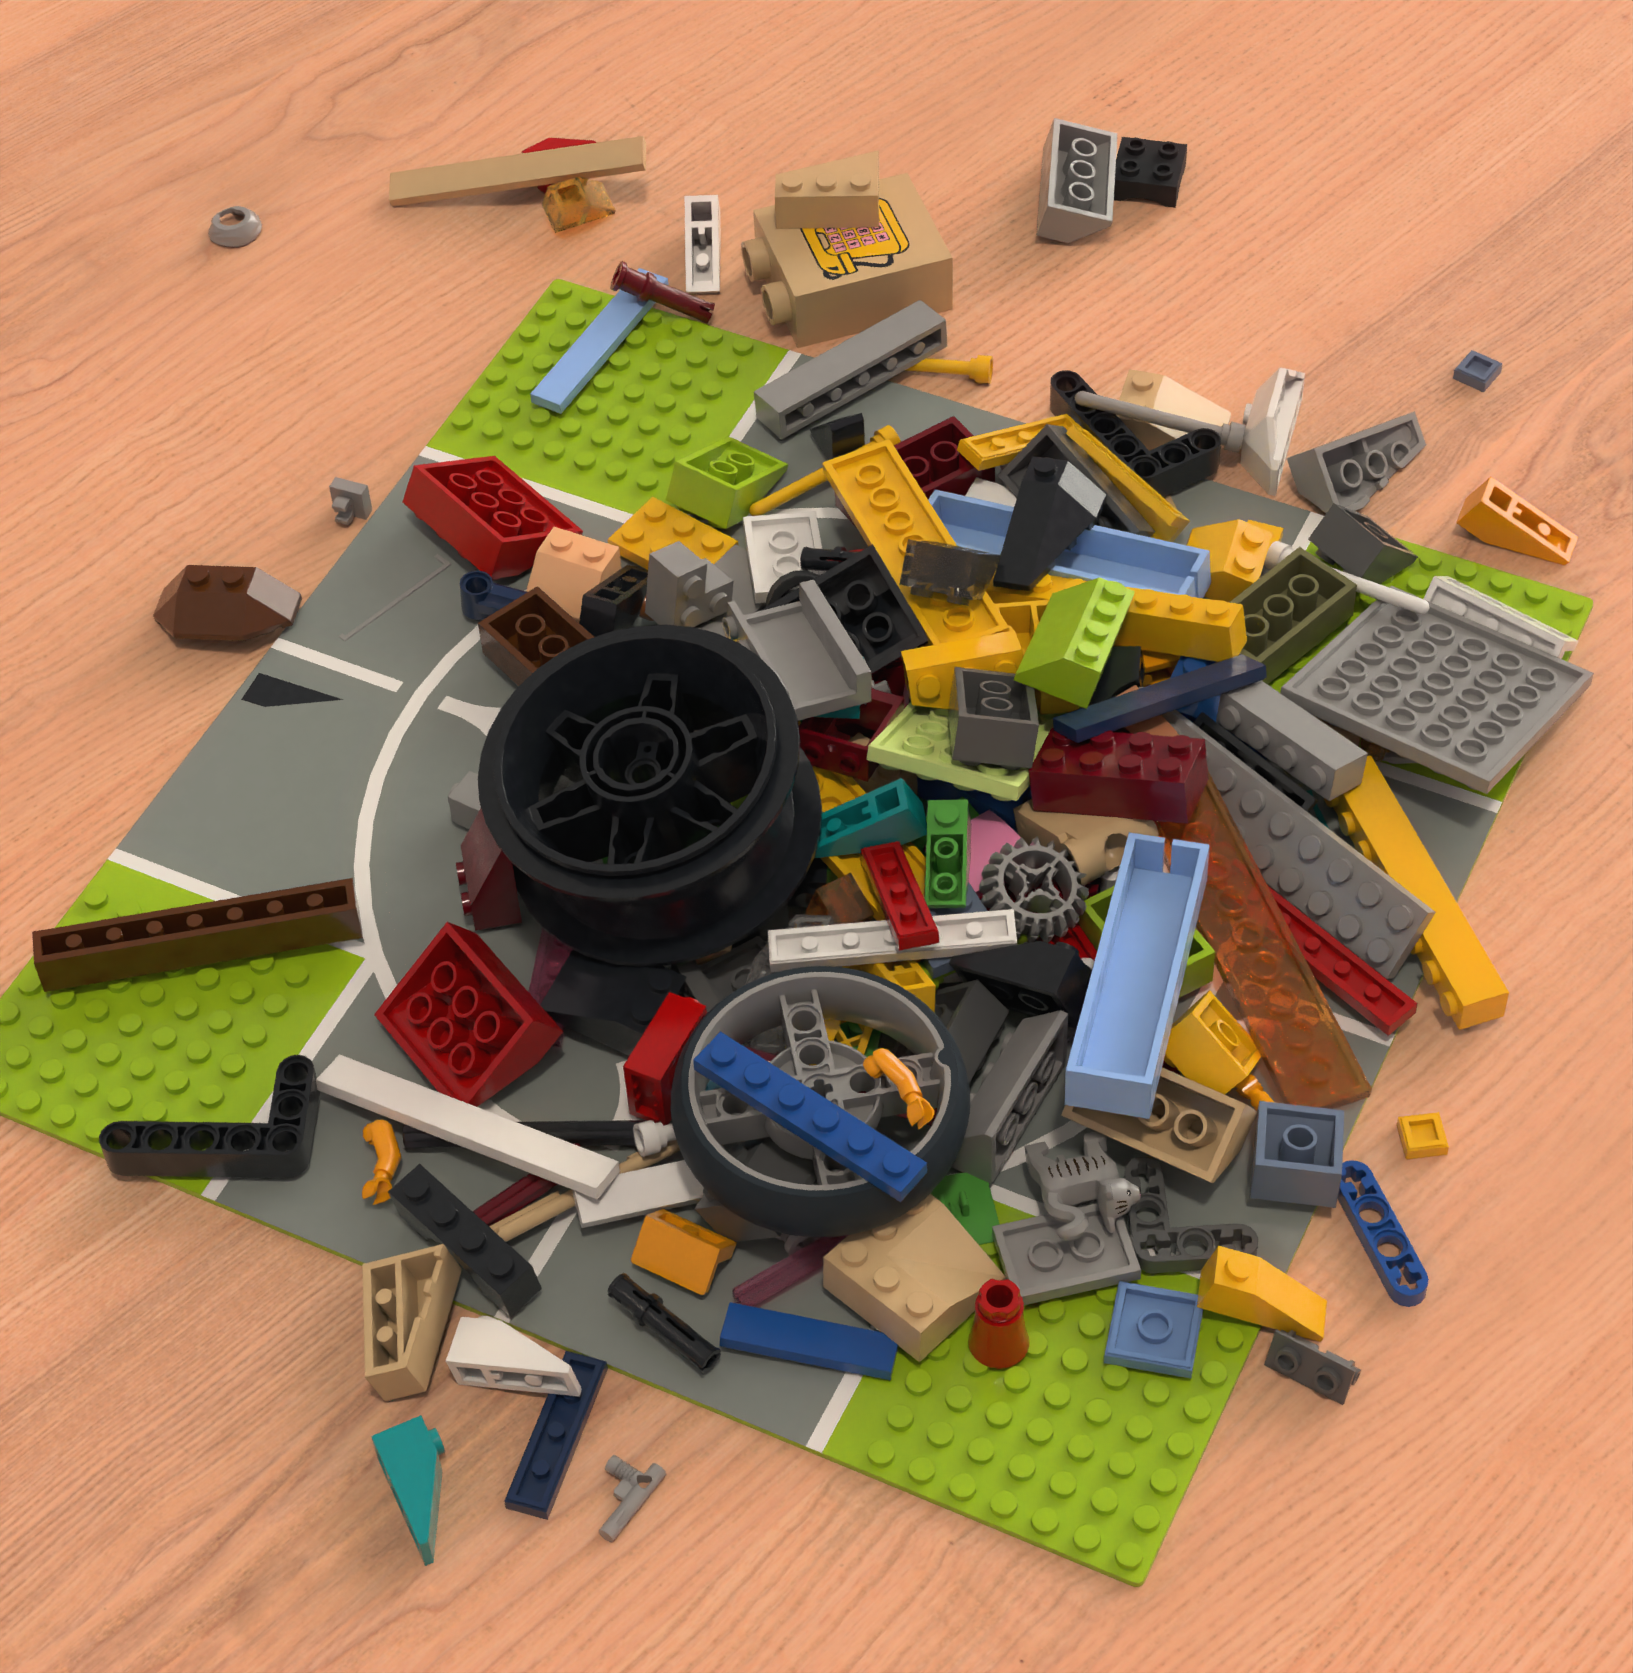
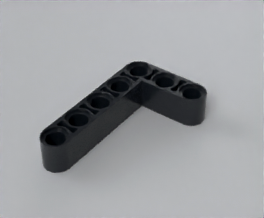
[1050,370,1221,497]
[99,1055,320,1178]

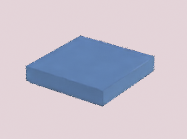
[1104,1281,1204,1378]

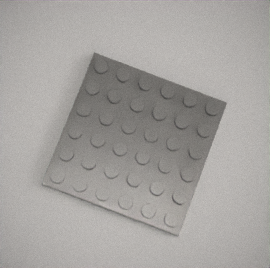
[1280,586,1594,794]

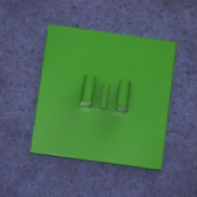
[930,1172,1000,1245]

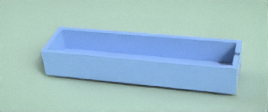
[928,489,1211,598]
[1064,832,1210,1119]

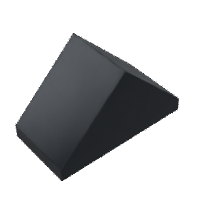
[810,413,865,460]

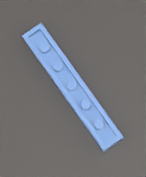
[530,268,669,414]

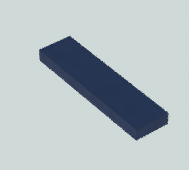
[504,1351,608,1520]

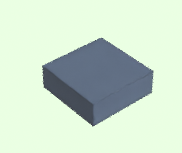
[1453,350,1502,392]

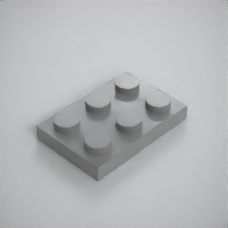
[992,1203,1141,1305]

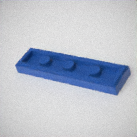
[720,1302,899,1380]

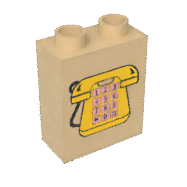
[741,173,953,348]

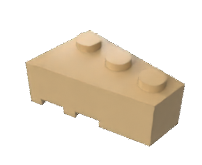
[775,150,879,229]
[362,1244,462,1401]

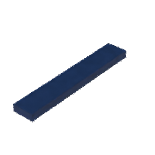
[1053,654,1267,743]

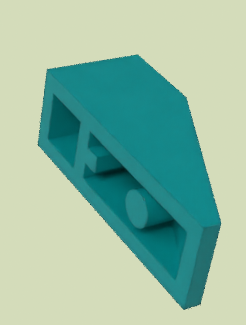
[814,778,927,858]
[371,1415,445,1566]

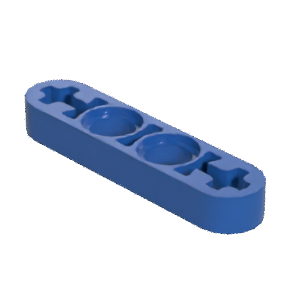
[1338,1160,1429,1307]

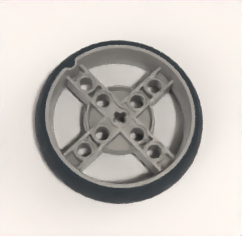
[670,966,970,1237]

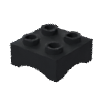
[1114,137,1187,208]

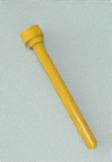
[905,355,993,384]
[749,425,901,516]

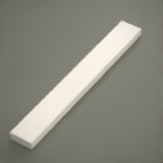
[316,1054,620,1199]

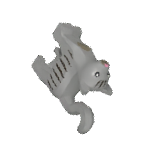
[1025,1131,1141,1241]

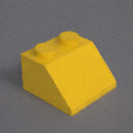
[1186,519,1273,602]
[1164,990,1264,1095]

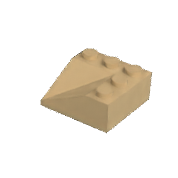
[823,1194,1006,1362]

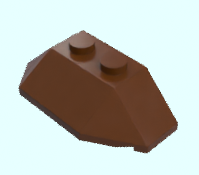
[153,565,302,641]

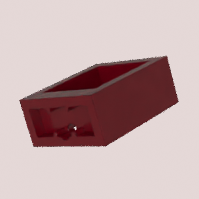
[799,688,905,782]

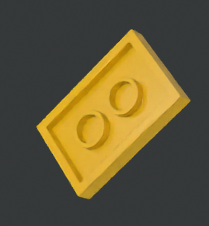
[608,497,739,570]

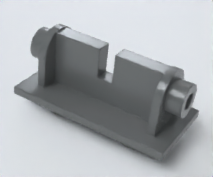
[1264,1330,1361,1405]

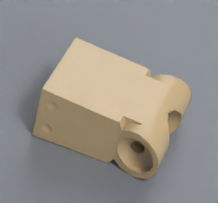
[1013,799,1159,886]

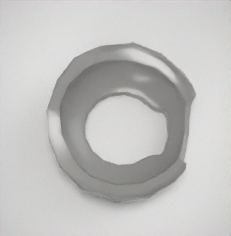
[208,206,262,247]

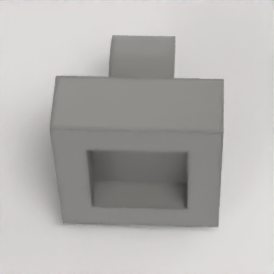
[329,477,372,525]

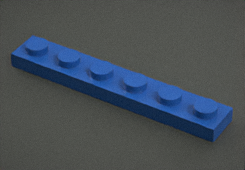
[693,1031,927,1202]

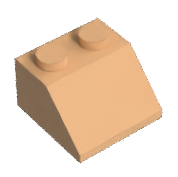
[526,527,622,623]

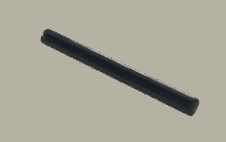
[402,1120,647,1148]

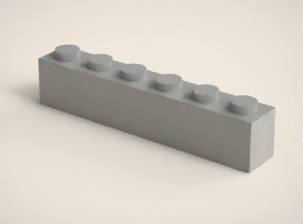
[754,300,947,439]

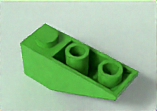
[925,799,972,908]

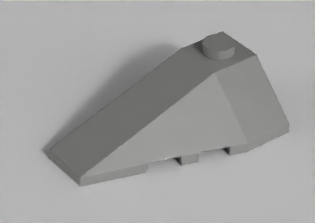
[1287,411,1426,513]

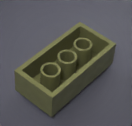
[1216,547,1357,685]

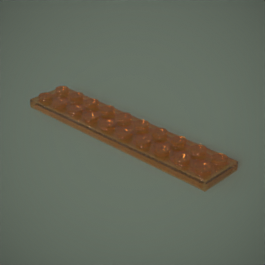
[1154,771,1372,1109]

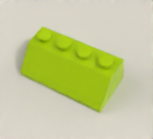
[1013,577,1135,709]

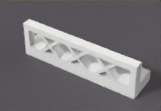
[1423,576,1578,659]

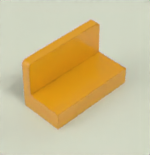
[631,1209,737,1295]

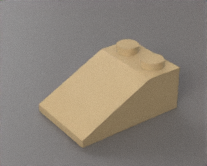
[1116,369,1231,452]

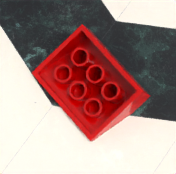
[402,456,583,580]
[374,922,563,1107]

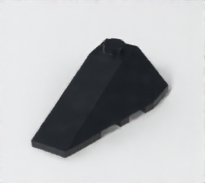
[993,456,1106,591]

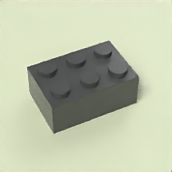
[948,667,1039,770]

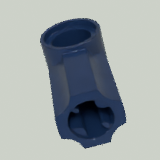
[459,571,527,620]

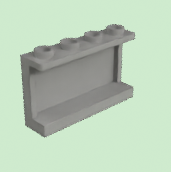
[723,580,871,721]

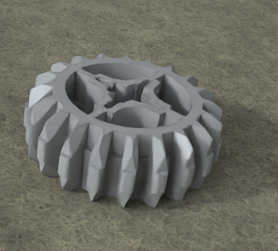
[979,836,1089,943]

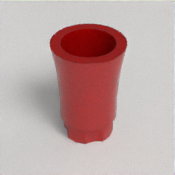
[968,1279,1030,1369]

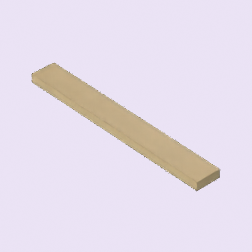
[389,136,646,207]

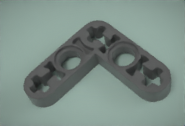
[1124,1157,1258,1273]

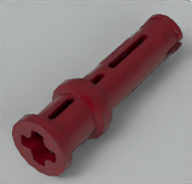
[610,261,715,324]

